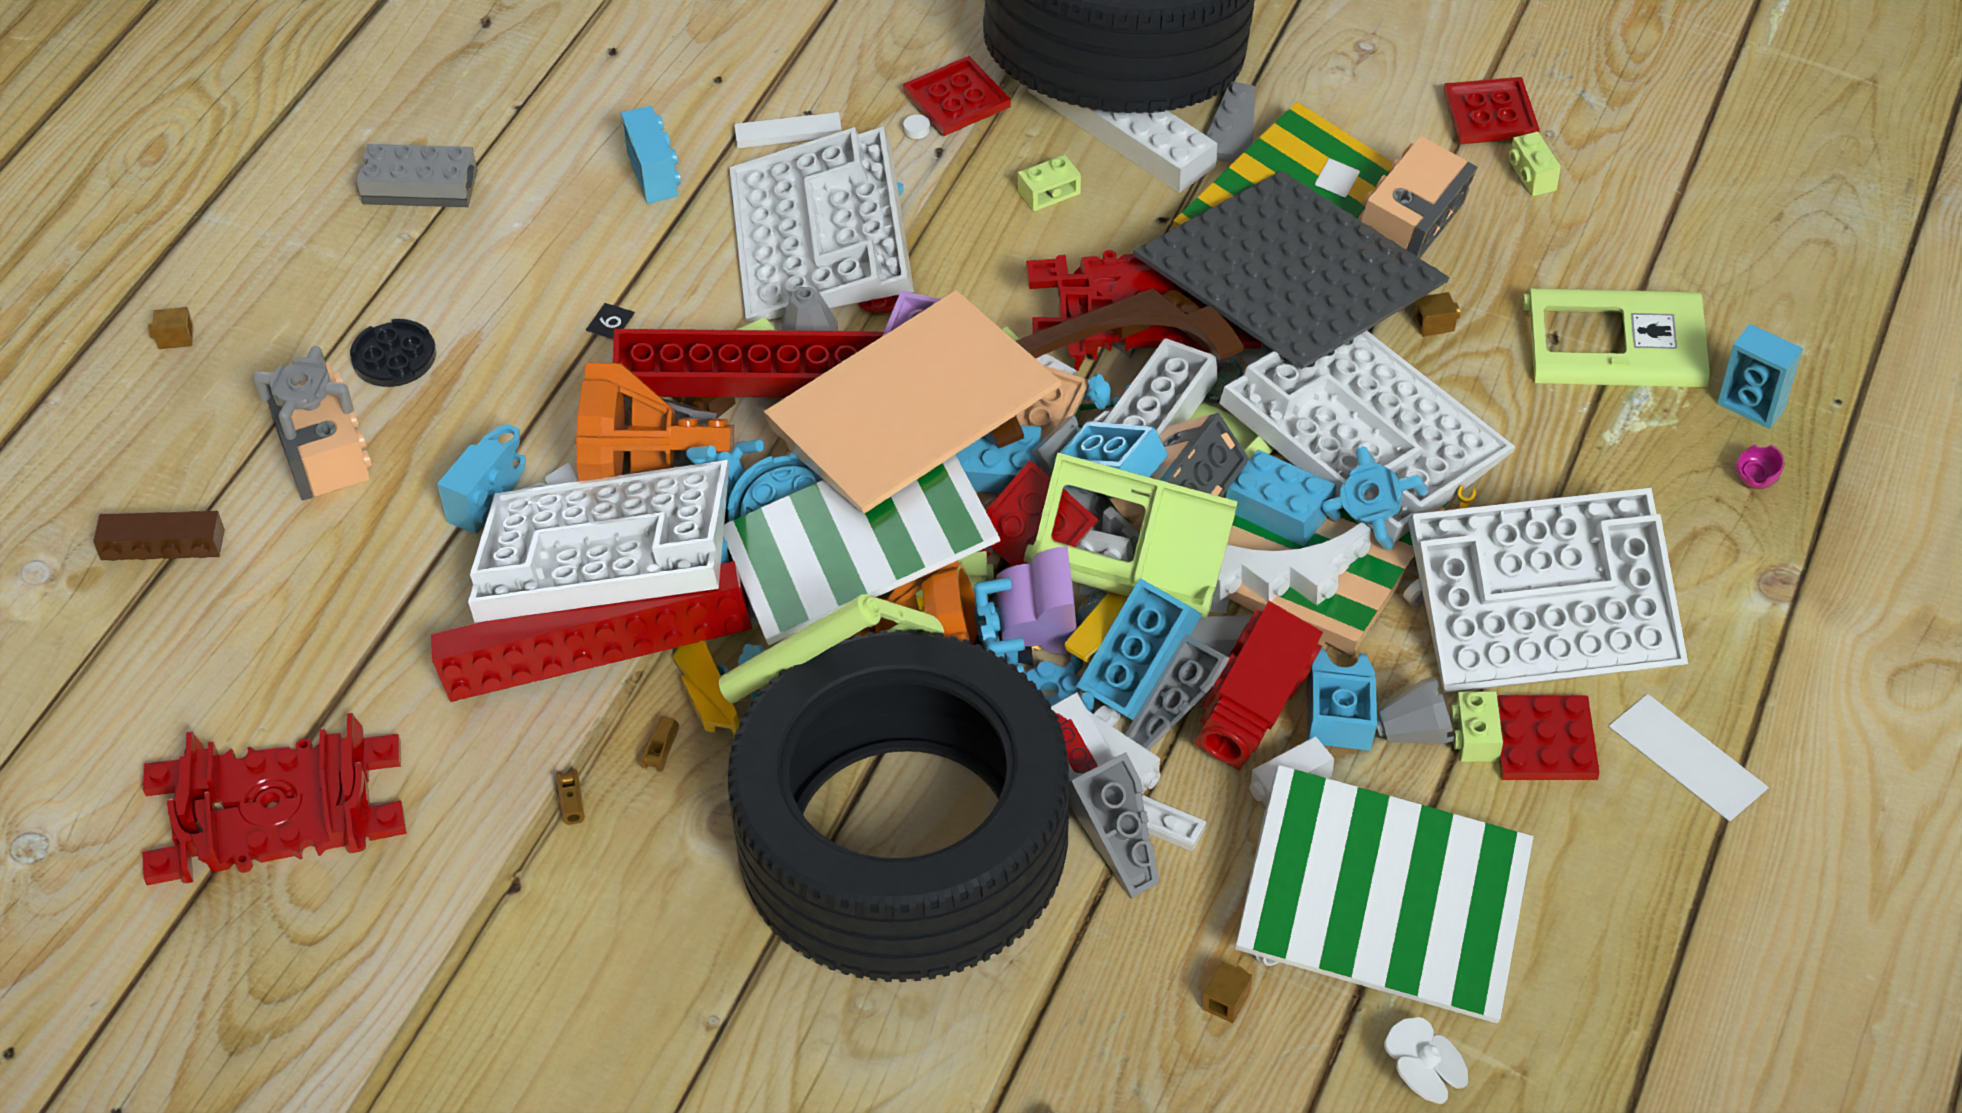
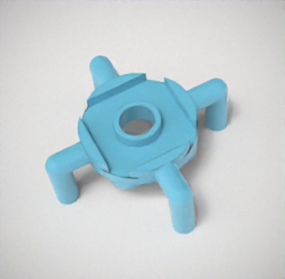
[686,440,764,511]
[1322,446,1428,550]
[973,577,1025,672]
[1006,651,1094,714]

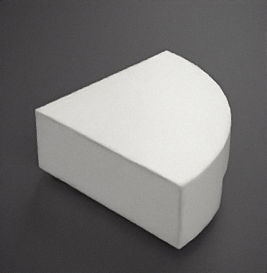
[1094,705,1120,727]

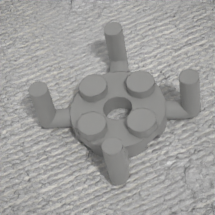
[253,346,354,440]

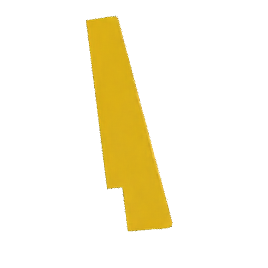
[1064,592,1128,664]
[673,641,740,736]

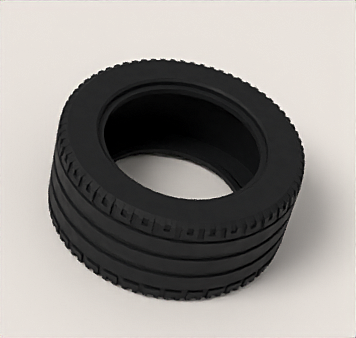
[983,0,1255,113]
[728,630,1069,982]

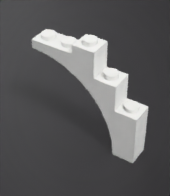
[1214,522,1371,606]

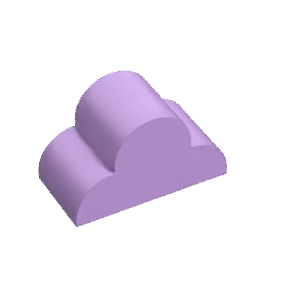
[996,546,1077,654]

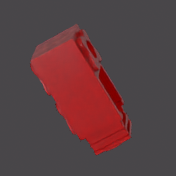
[1193,601,1323,770]

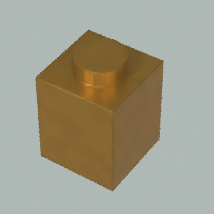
[1414,292,1460,337]
[148,307,194,349]
[1202,961,1252,1023]

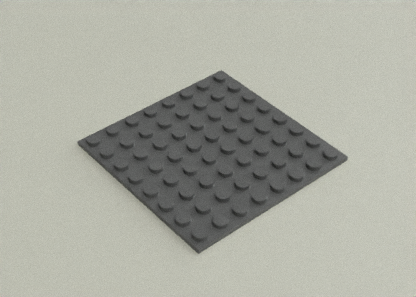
[1133,171,1449,369]

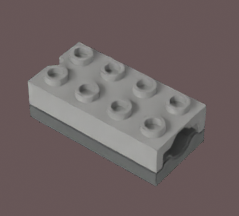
[357,144,478,207]

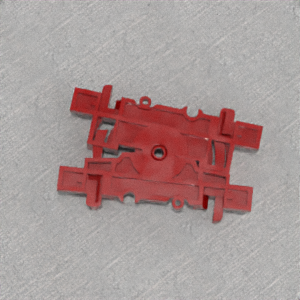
[1026,250,1261,372]
[142,713,407,886]

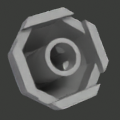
[780,287,838,331]
[1377,676,1455,744]

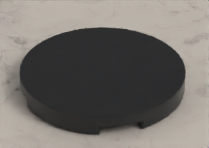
[350,319,436,387]

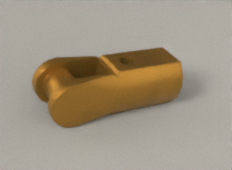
[641,716,679,772]
[556,768,585,825]

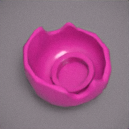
[1735,445,1785,489]

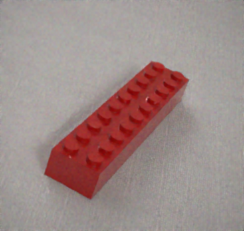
[613,329,884,398]
[431,561,753,702]

